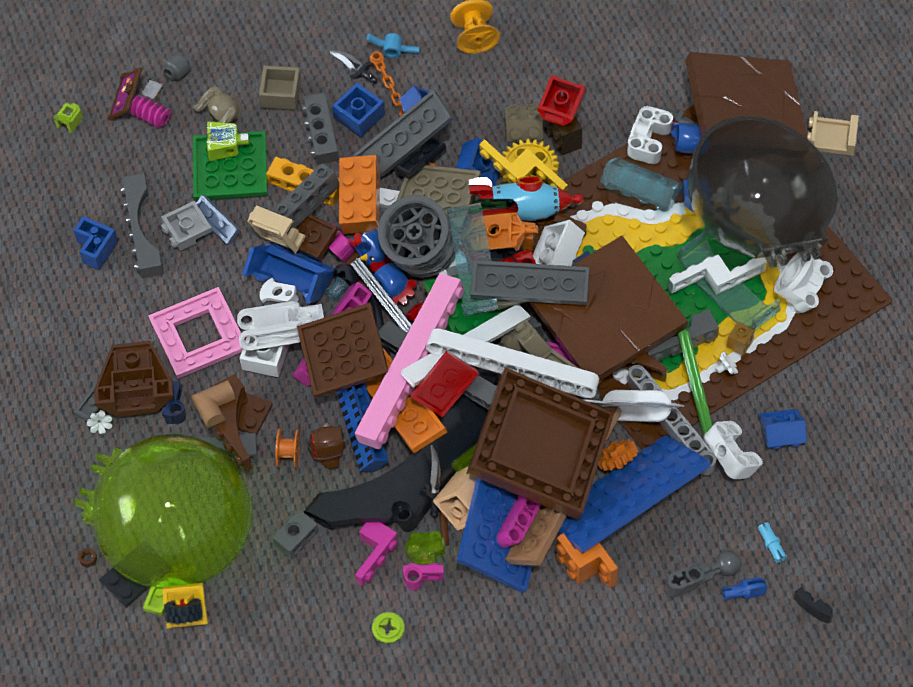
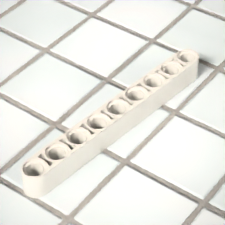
[426,328,599,398]

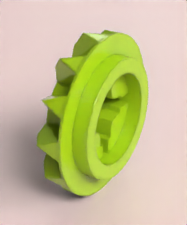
[372,612,404,644]

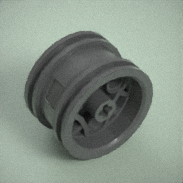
[378,195,460,278]

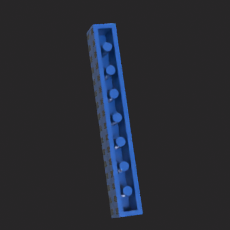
[337,383,389,472]

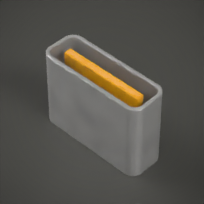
[141,80,164,101]

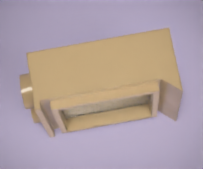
[247,205,306,254]

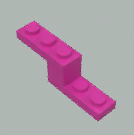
[355,522,398,586]

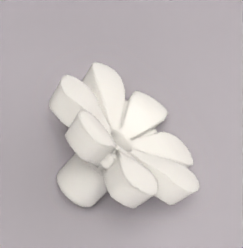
[716,351,738,374]
[87,410,112,434]

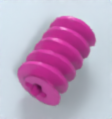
[130,95,172,128]

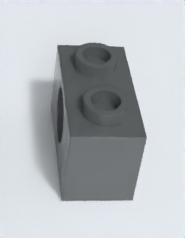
[272,510,319,559]

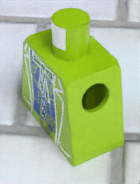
[207,122,249,161]

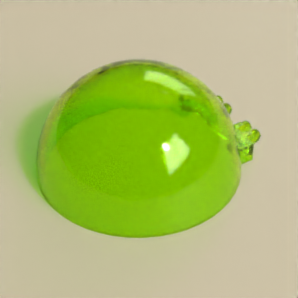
[73,434,252,589]

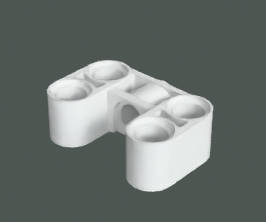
[627,106,673,164]
[704,421,763,479]

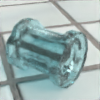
[324,277,349,302]

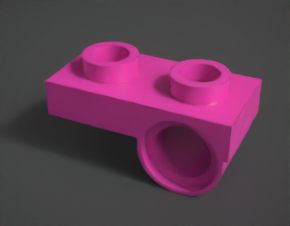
[329,224,356,262]
[403,563,444,591]

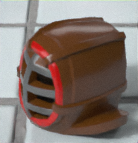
[307,423,346,469]

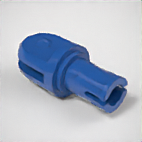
[722,577,767,600]

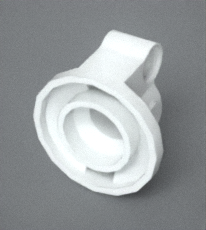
[774,249,833,313]

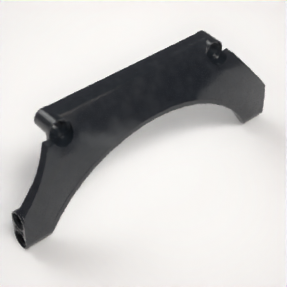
[304,329,498,532]

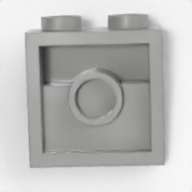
[161,201,212,251]

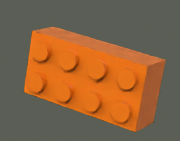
[339,155,380,234]

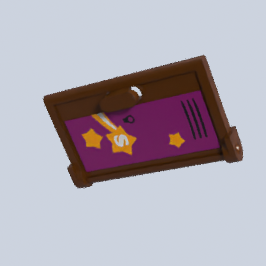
[107,67,142,121]

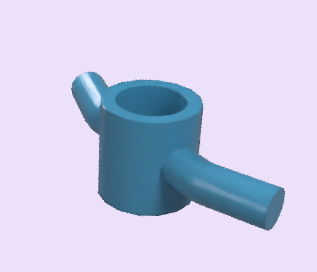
[366,33,419,58]

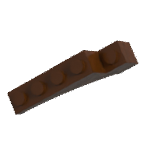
[212,374,252,472]

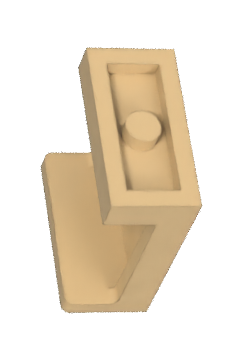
[807,111,859,155]

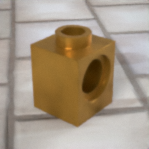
[727,321,755,356]

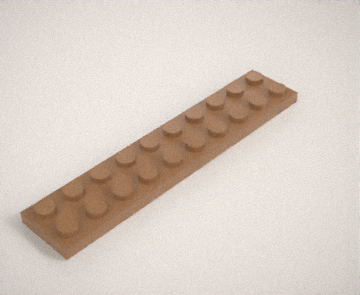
[505,406,622,566]

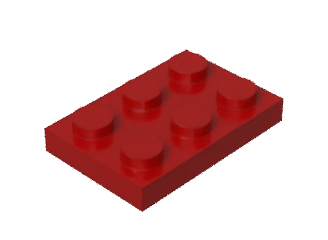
[411,350,479,418]

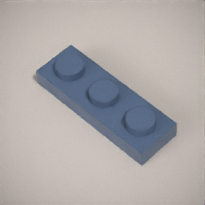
[196,195,241,244]

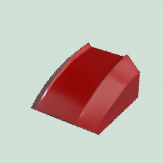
[537,75,587,126]

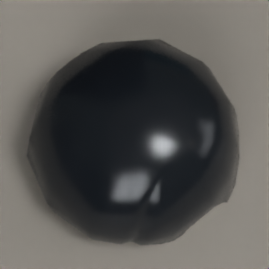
[333,263,361,286]

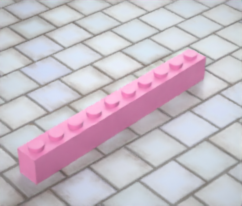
[355,273,464,450]

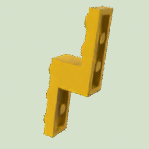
[479,139,568,191]

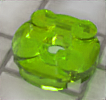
[405,531,446,564]

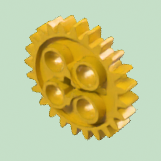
[500,139,559,185]

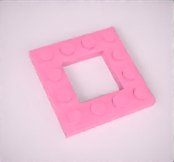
[148,287,245,379]

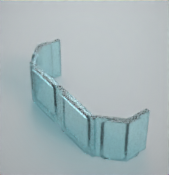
[446,203,499,316]
[678,230,781,330]

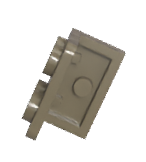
[505,104,543,142]

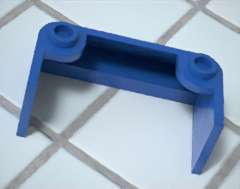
[242,243,334,304]

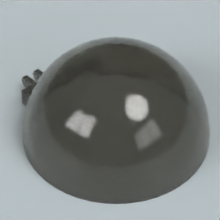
[688,116,837,268]

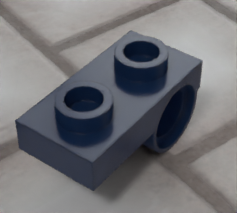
[162,381,186,424]

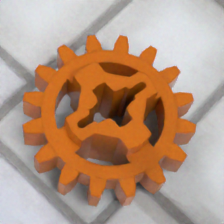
[598,439,638,471]

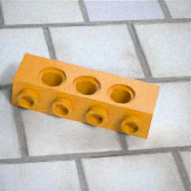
[266,157,339,207]

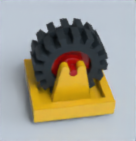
[162,583,208,628]

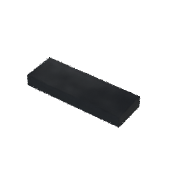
[395,137,446,179]

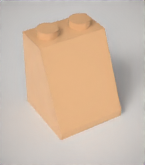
[433,467,476,530]

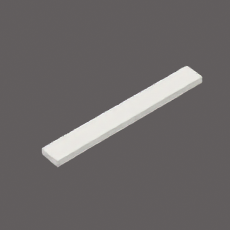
[401,304,531,387]

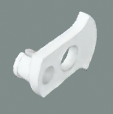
[260,278,299,303]

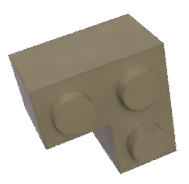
[498,319,551,357]

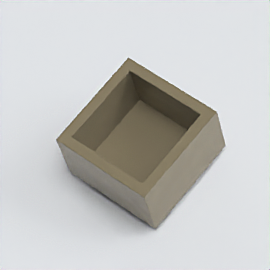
[259,66,301,110]

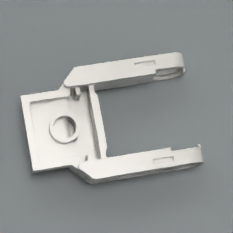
[237,301,324,351]

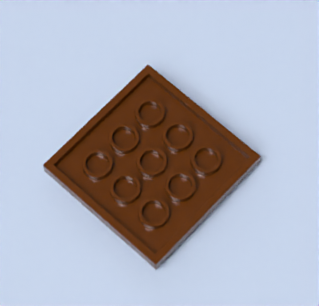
[297,303,388,398]

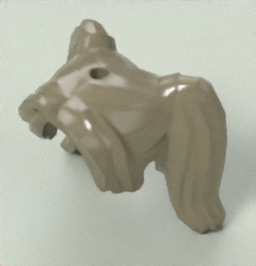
[193,87,242,123]

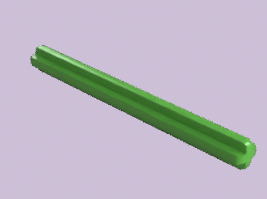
[678,330,713,436]

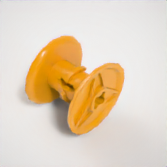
[450,0,500,54]

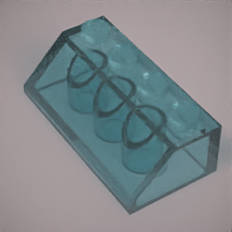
[600,157,683,211]

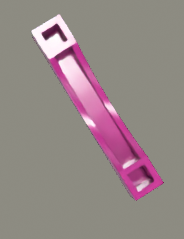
[292,282,372,386]

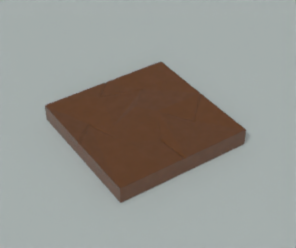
[685,52,810,157]
[529,236,688,381]
[467,367,614,520]

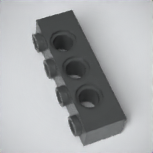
[301,92,339,165]
[272,163,339,234]

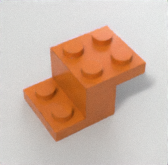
[555,533,618,588]

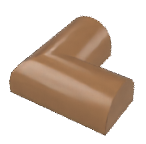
[191,380,235,428]

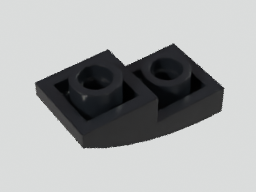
[793,587,833,624]

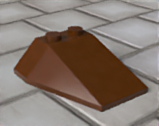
[94,341,174,417]

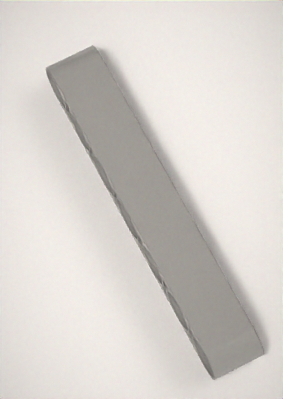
[628,365,716,475]

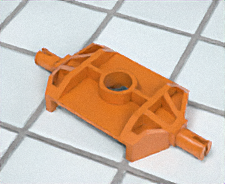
[459,212,538,253]

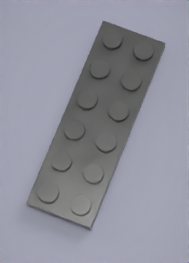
[351,90,454,179]
[471,260,589,305]

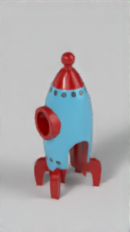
[468,176,584,222]

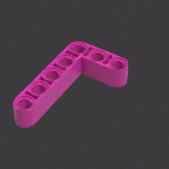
[497,495,541,548]

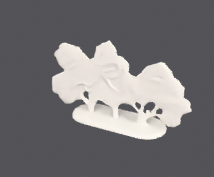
[582,390,684,422]

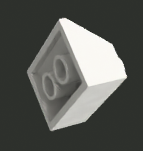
[533,220,585,266]

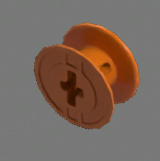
[275,428,300,468]

